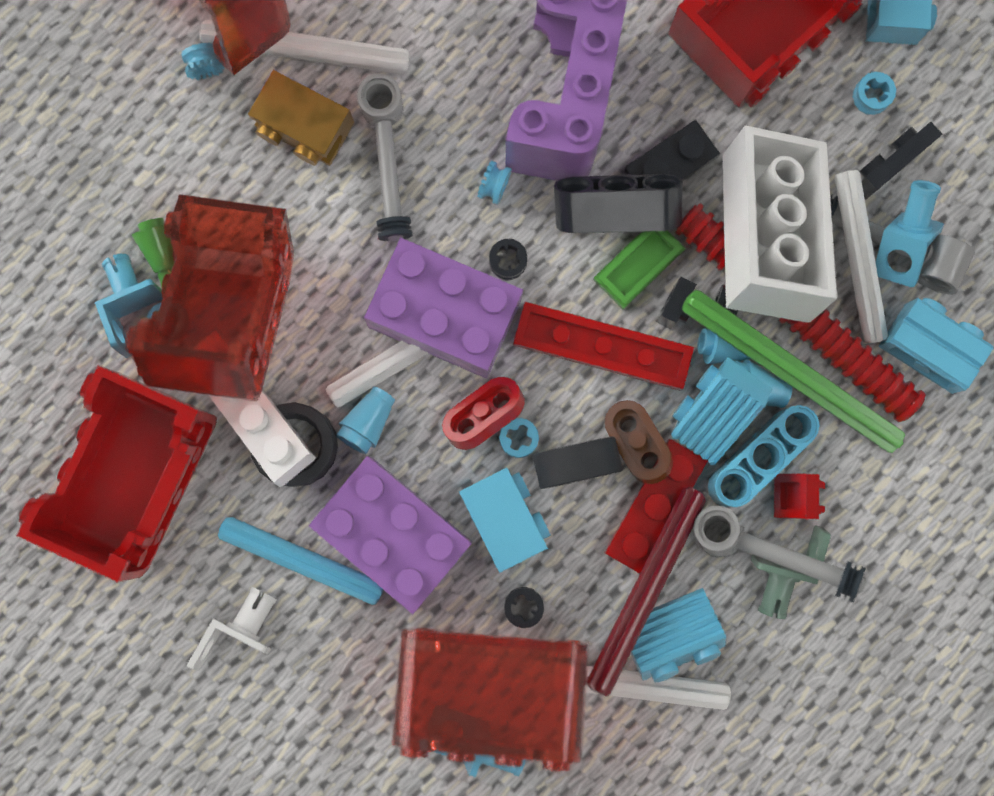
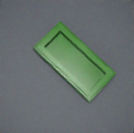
[593,230,686,310]

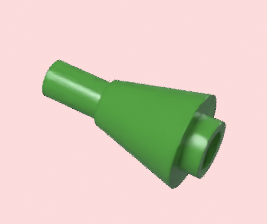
[131,218,183,300]

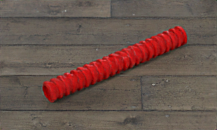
[675,203,926,423]

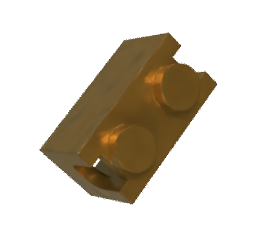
[248,70,355,166]

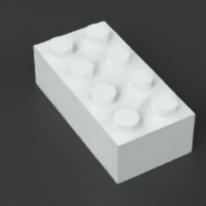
[722,125,837,323]

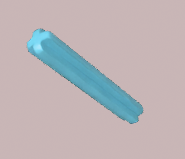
[218,517,384,605]

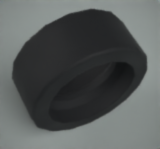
[251,402,338,487]
[533,436,623,489]

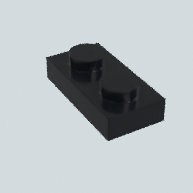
[624,119,720,181]
[859,122,943,200]

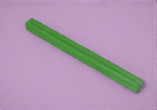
[682,290,905,453]

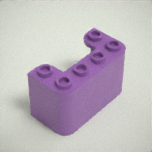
[505,0,627,181]

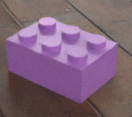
[364,237,523,379]
[309,456,472,614]

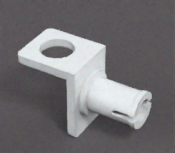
[187,587,277,671]

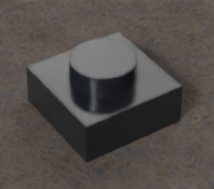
[655,277,697,329]

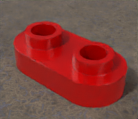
[442,377,525,450]

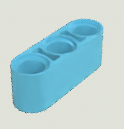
[708,405,820,507]

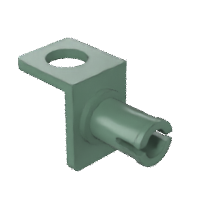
[751,525,831,619]

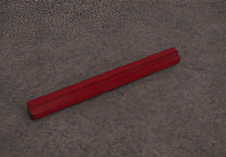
[586,487,706,697]

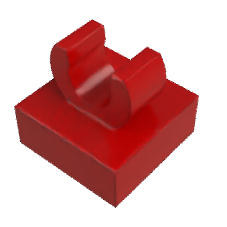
[774,473,825,519]

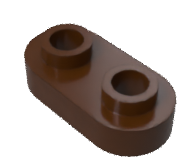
[605,400,673,484]

